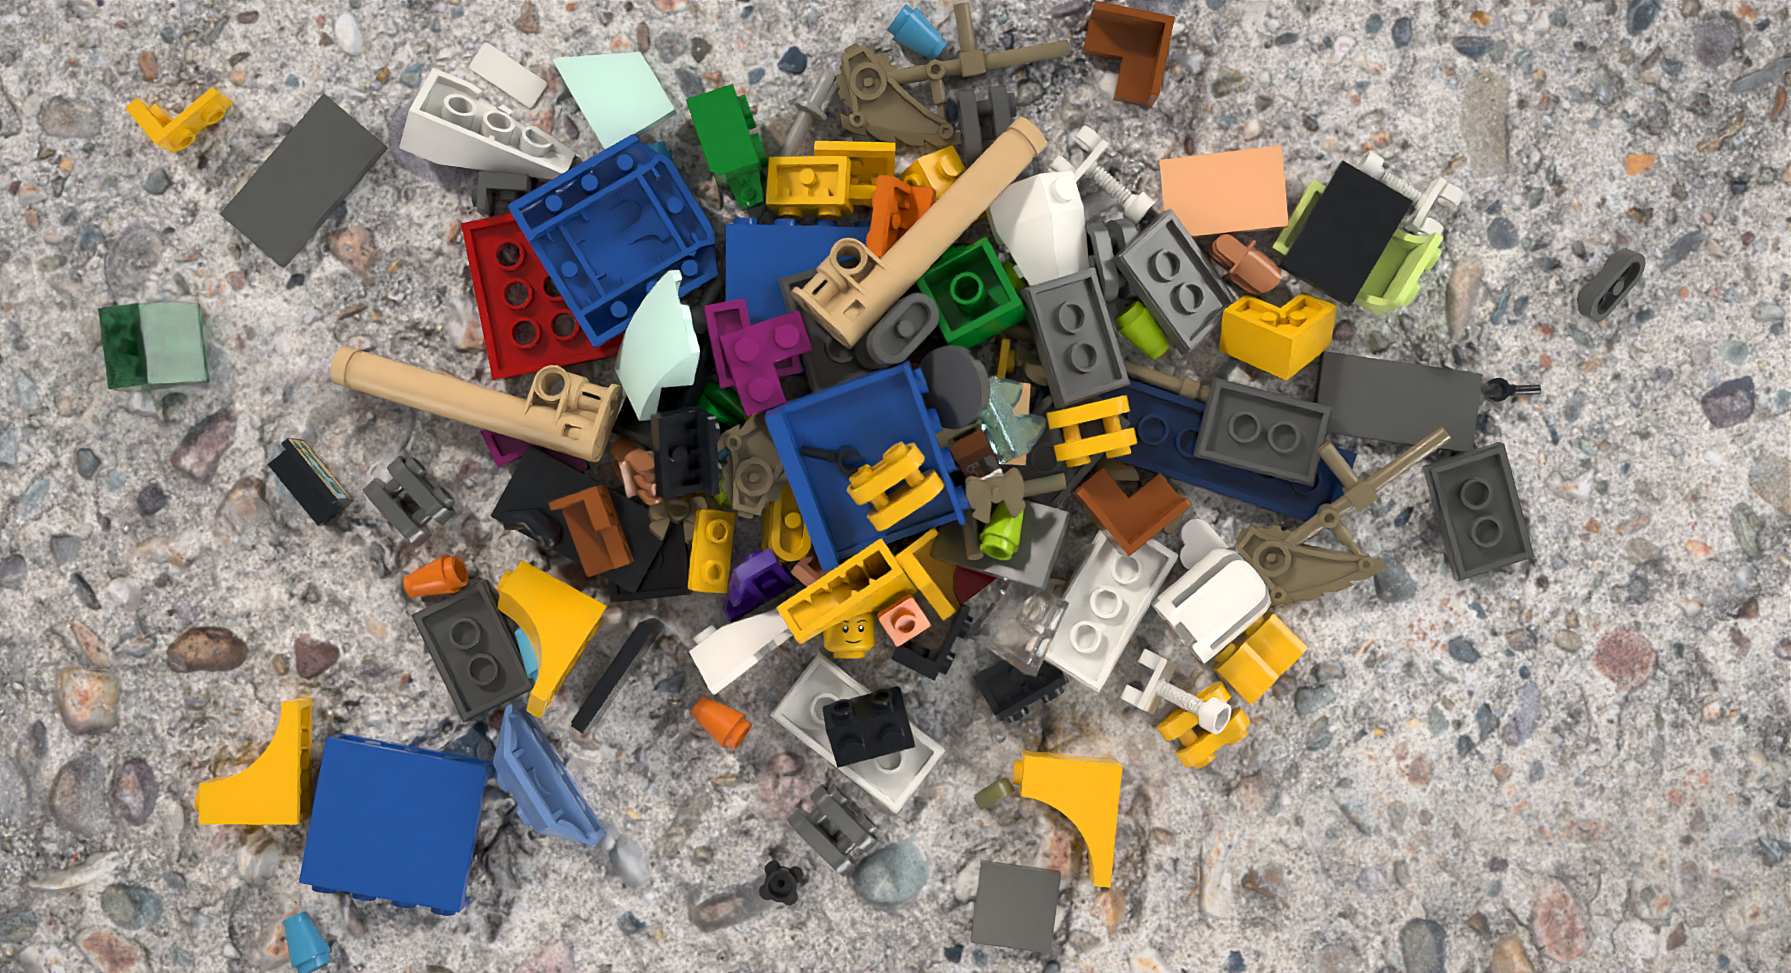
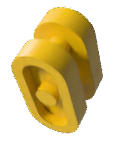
[1046,395,1137,468]
[847,442,945,531]
[761,484,812,562]
[1156,681,1250,769]

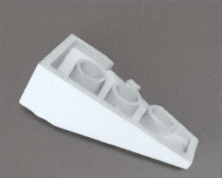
[399,68,575,180]
[985,170,1090,286]
[689,608,793,695]

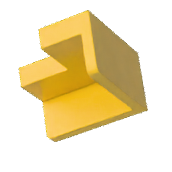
[1219,292,1337,381]
[894,527,960,621]

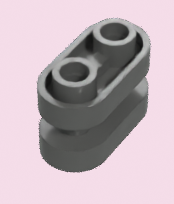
[957,85,1017,170]
[1085,218,1140,302]
[855,293,939,370]
[363,456,456,547]
[787,784,879,876]

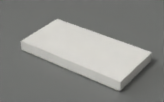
[1028,530,1179,693]
[770,651,946,814]

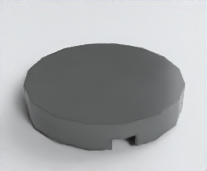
[919,345,990,430]

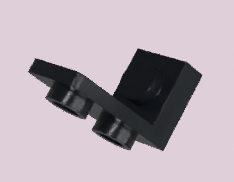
[891,604,974,681]

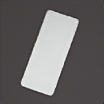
[469,42,547,108]

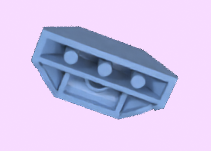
[493,699,606,845]

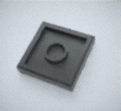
[970,860,1061,954]

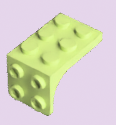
[1269,180,1443,316]

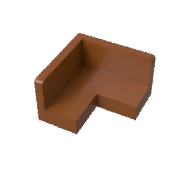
[1082,1,1175,108]
[1070,467,1192,557]
[548,485,634,577]

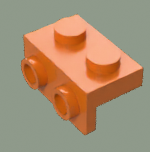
[866,176,937,259]

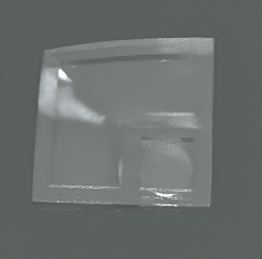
[966,580,1069,676]

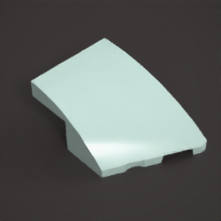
[553,52,677,149]
[614,270,700,421]

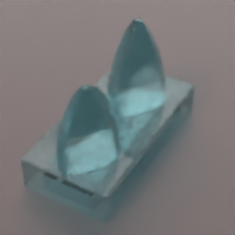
[979,375,1048,464]

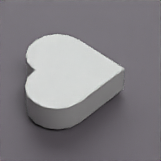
[1178,519,1228,570]

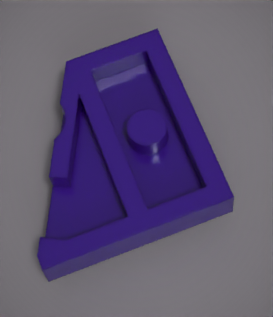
[722,548,797,623]

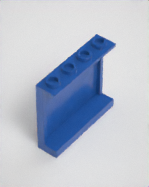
[724,217,871,376]
[764,360,970,573]
[299,733,495,916]

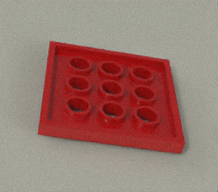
[461,213,625,381]

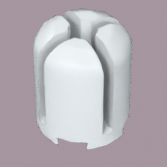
[1151,548,1271,664]

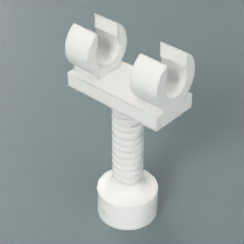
[1048,125,1155,226]
[1356,150,1465,236]
[1120,648,1231,734]

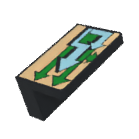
[267,438,354,526]

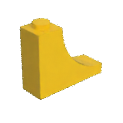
[776,538,918,645]
[496,560,607,719]
[194,697,313,825]
[1012,750,1122,888]

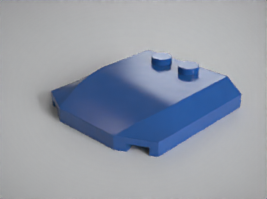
[507,134,718,349]

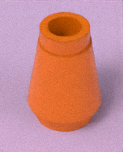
[403,554,468,598]
[690,695,752,751]

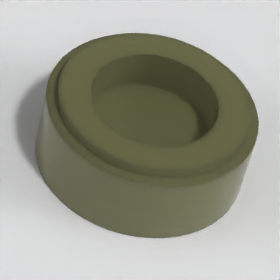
[973,777,1015,810]

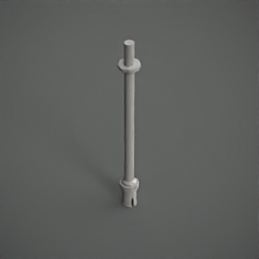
[689,69,837,335]

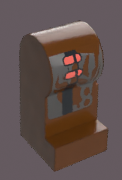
[948,423,1005,505]

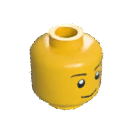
[823,612,875,658]

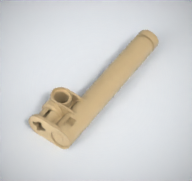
[790,117,1047,349]
[330,346,622,462]

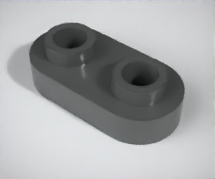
[1577,248,1645,322]

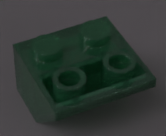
[98,303,210,393]

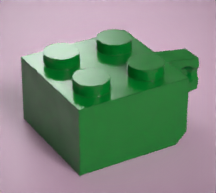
[686,84,768,211]
[916,237,1027,349]

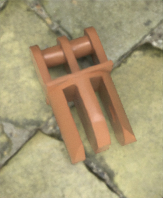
[1208,234,1282,296]
[610,437,663,505]

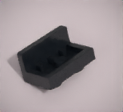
[650,406,723,499]
[972,641,1069,723]
[822,686,916,768]

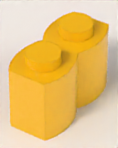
[1211,612,1308,705]

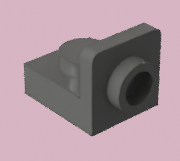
[472,171,536,218]

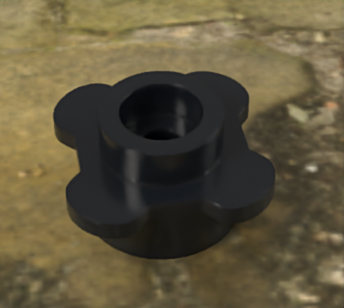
[759,860,804,906]

